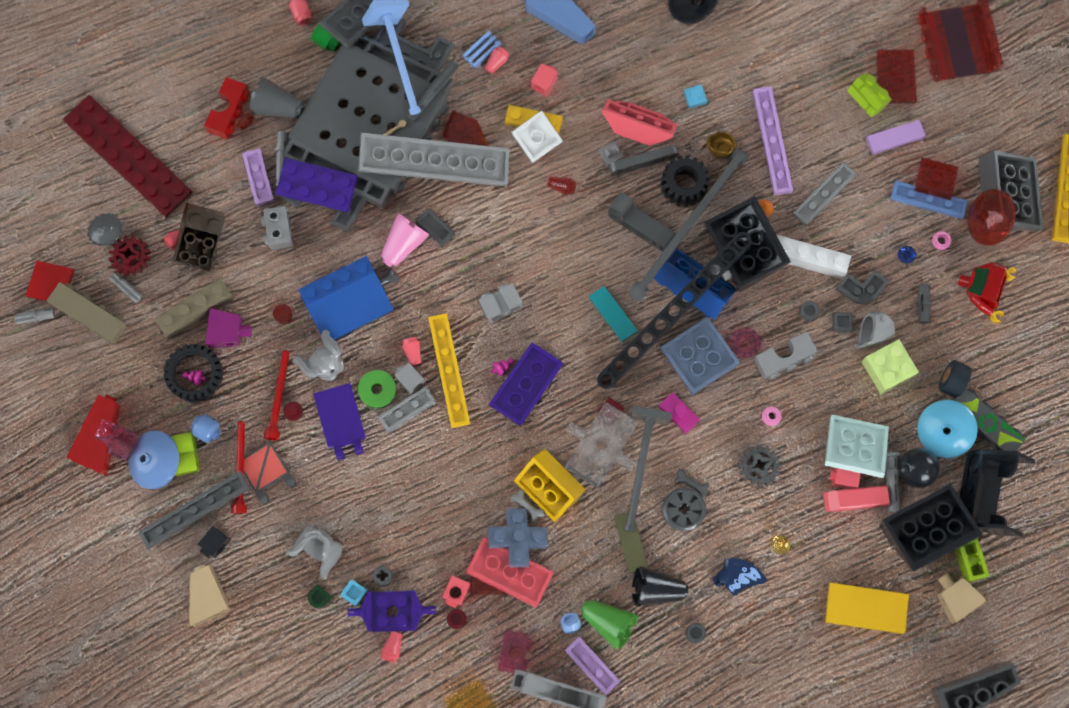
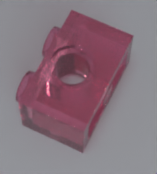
[498,630,532,674]

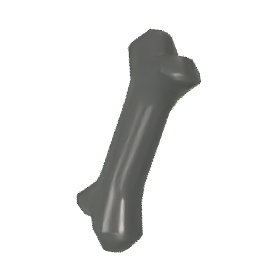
[379,268,400,286]
[674,469,710,498]

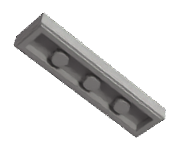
[792,162,857,227]

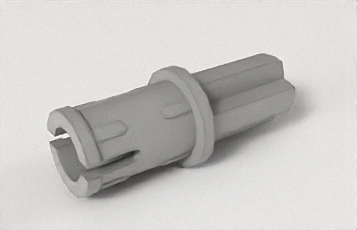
[15,306,55,324]

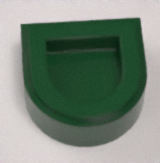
[308,584,333,608]

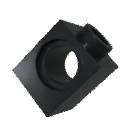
[197,526,231,558]

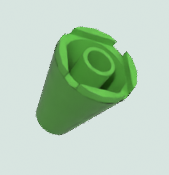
[581,600,638,650]

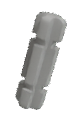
[110,273,142,303]

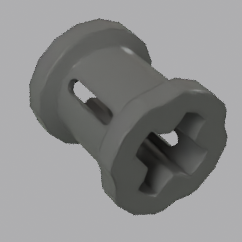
[374,567,393,586]

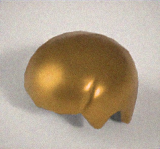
[707,131,736,159]

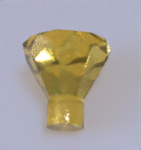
[771,535,790,554]

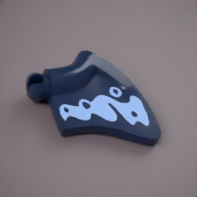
[712,558,767,596]

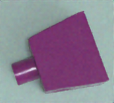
[205,309,252,348]

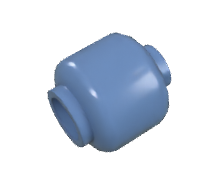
[191,414,221,443]

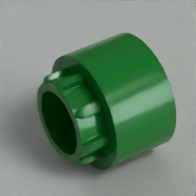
[310,18,342,52]

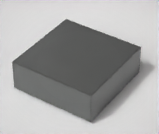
[832,312,853,333]

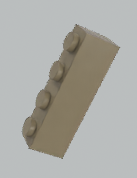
[155,278,234,339]
[46,282,127,345]

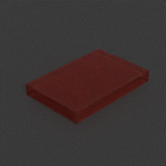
[876,49,917,104]

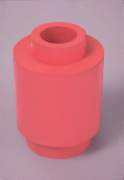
[289,0,312,26]

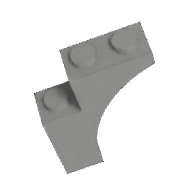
[510,669,607,708]

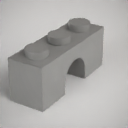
[753,332,818,380]

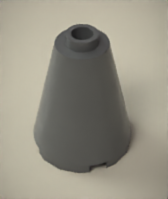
[250,78,305,119]

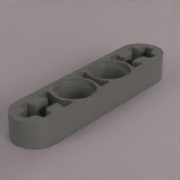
[608,145,680,176]

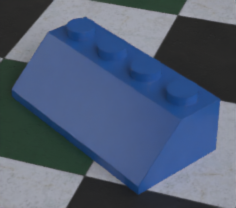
[654,248,737,320]

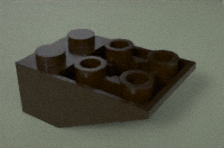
[173,203,226,271]

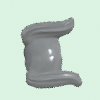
[292,330,344,381]
[286,526,342,579]

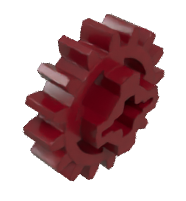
[109,235,151,277]

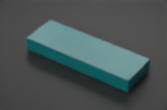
[589,286,638,343]

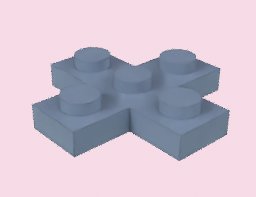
[487,508,548,567]

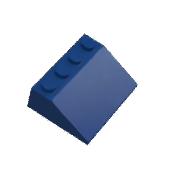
[298,256,394,340]

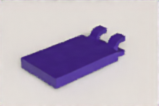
[313,383,366,461]

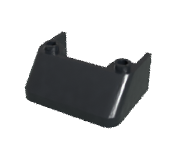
[959,450,1035,537]

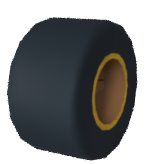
[938,360,972,398]

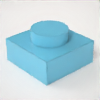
[684,85,707,109]
[340,579,368,607]

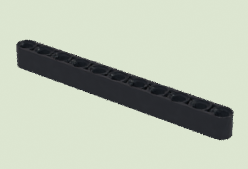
[597,232,751,389]

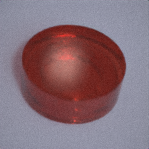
[237,112,255,130]
[273,304,293,324]

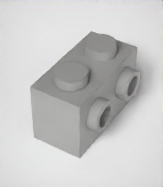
[261,206,294,250]

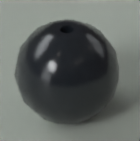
[898,448,940,488]

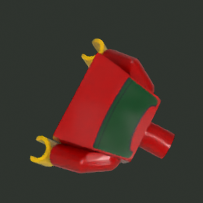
[958,262,1016,323]

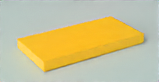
[825,583,909,634]

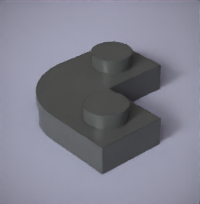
[836,270,889,304]

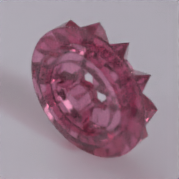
[730,328,761,358]

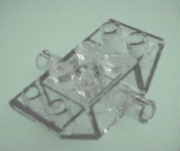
[564,402,639,489]

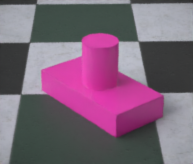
[658,392,700,434]

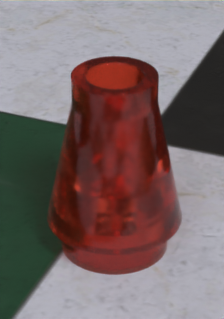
[547,176,576,196]

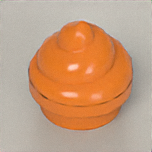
[758,199,774,218]

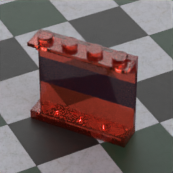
[917,0,1003,82]

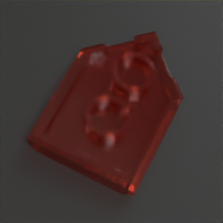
[443,111,488,146]

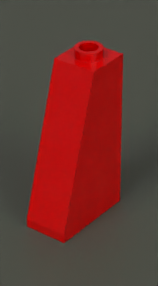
[66,394,120,476]

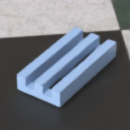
[463,31,502,69]

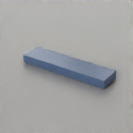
[890,180,969,220]

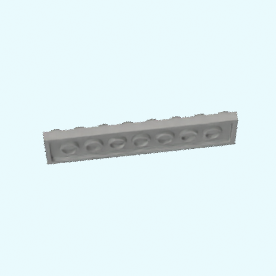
[358,133,510,187]

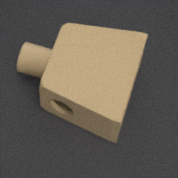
[937,573,986,624]

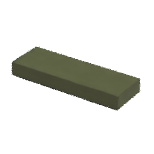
[614,512,648,574]

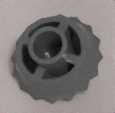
[87,213,122,246]

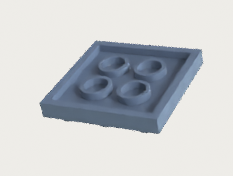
[660,316,740,396]

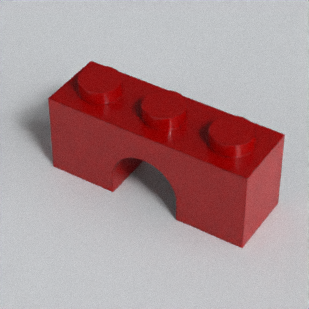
[204,77,250,140]

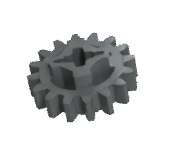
[738,445,781,488]

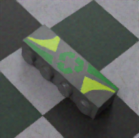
[954,388,1026,451]

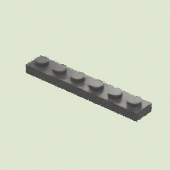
[139,471,251,549]

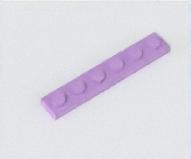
[752,86,793,196]

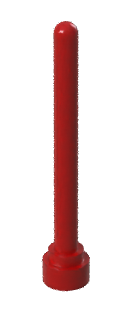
[263,350,290,441]
[231,421,247,514]

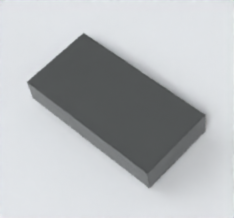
[415,208,455,248]

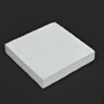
[511,111,563,163]

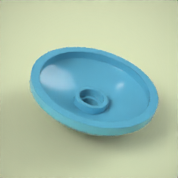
[917,400,978,458]

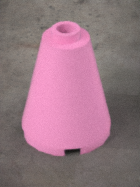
[381,213,429,267]

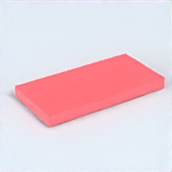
[466,537,554,608]

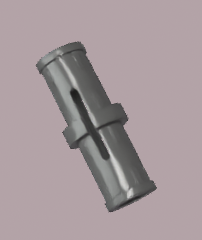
[916,284,932,324]

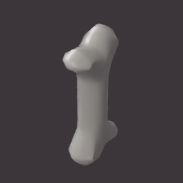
[511,489,544,522]

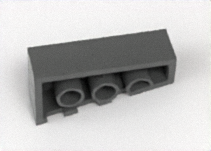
[932,661,1021,708]

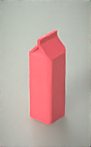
[823,485,890,512]

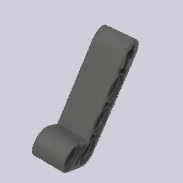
[608,192,676,252]

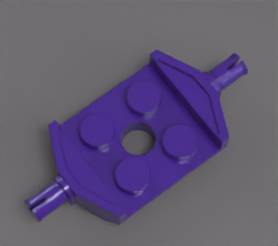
[347,590,437,632]

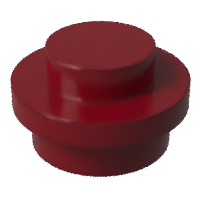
[283,401,303,421]
[447,609,467,629]

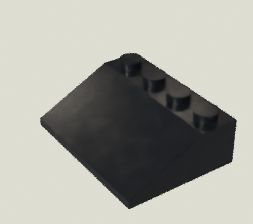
[704,196,791,293]
[879,484,983,572]

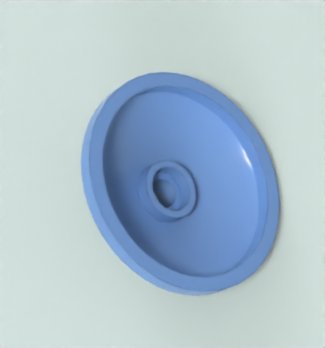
[128,431,179,489]

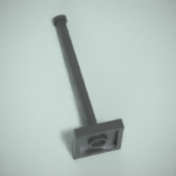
[623,405,672,532]

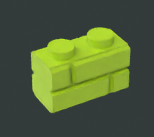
[847,73,892,118]

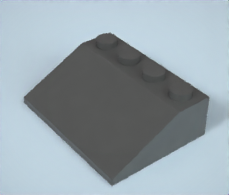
[978,151,1043,231]

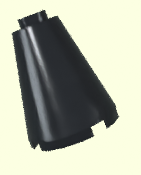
[632,566,688,606]

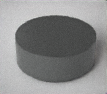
[799,301,819,321]
[686,623,706,643]

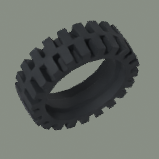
[164,344,223,402]

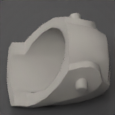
[854,311,895,348]

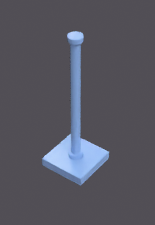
[362,0,421,115]

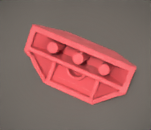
[602,99,678,146]

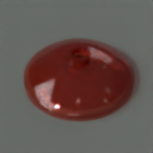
[967,189,1016,246]

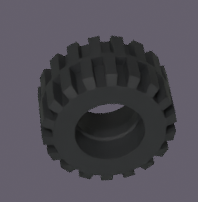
[661,155,709,207]

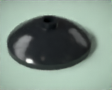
[668,0,718,24]

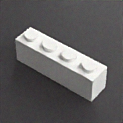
[777,235,851,279]

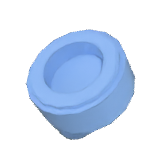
[560,613,581,634]

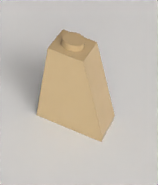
[189,564,231,627]

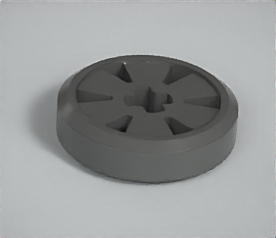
[662,488,706,532]

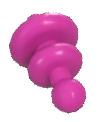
[491,358,514,376]
[182,370,207,386]

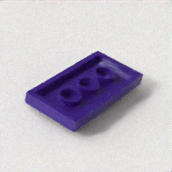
[275,158,358,213]
[489,342,564,427]

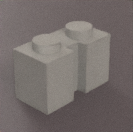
[478,283,523,324]

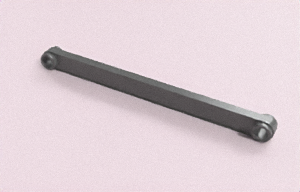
[628,148,749,302]

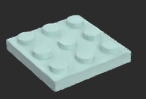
[825,415,889,478]

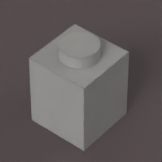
[394,363,425,395]

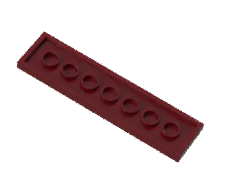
[62,95,193,218]

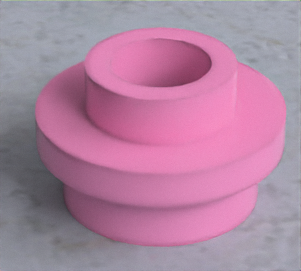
[932,231,951,250]
[762,407,782,426]

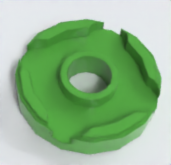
[358,370,396,408]

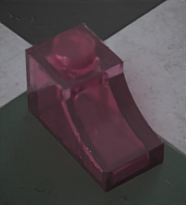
[94,418,138,461]

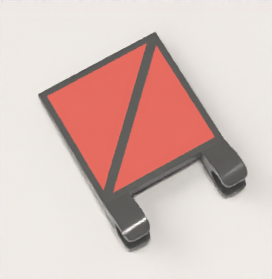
[244,441,297,506]

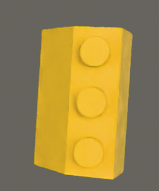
[514,449,586,522]

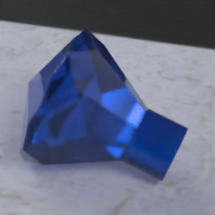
[898,246,916,264]

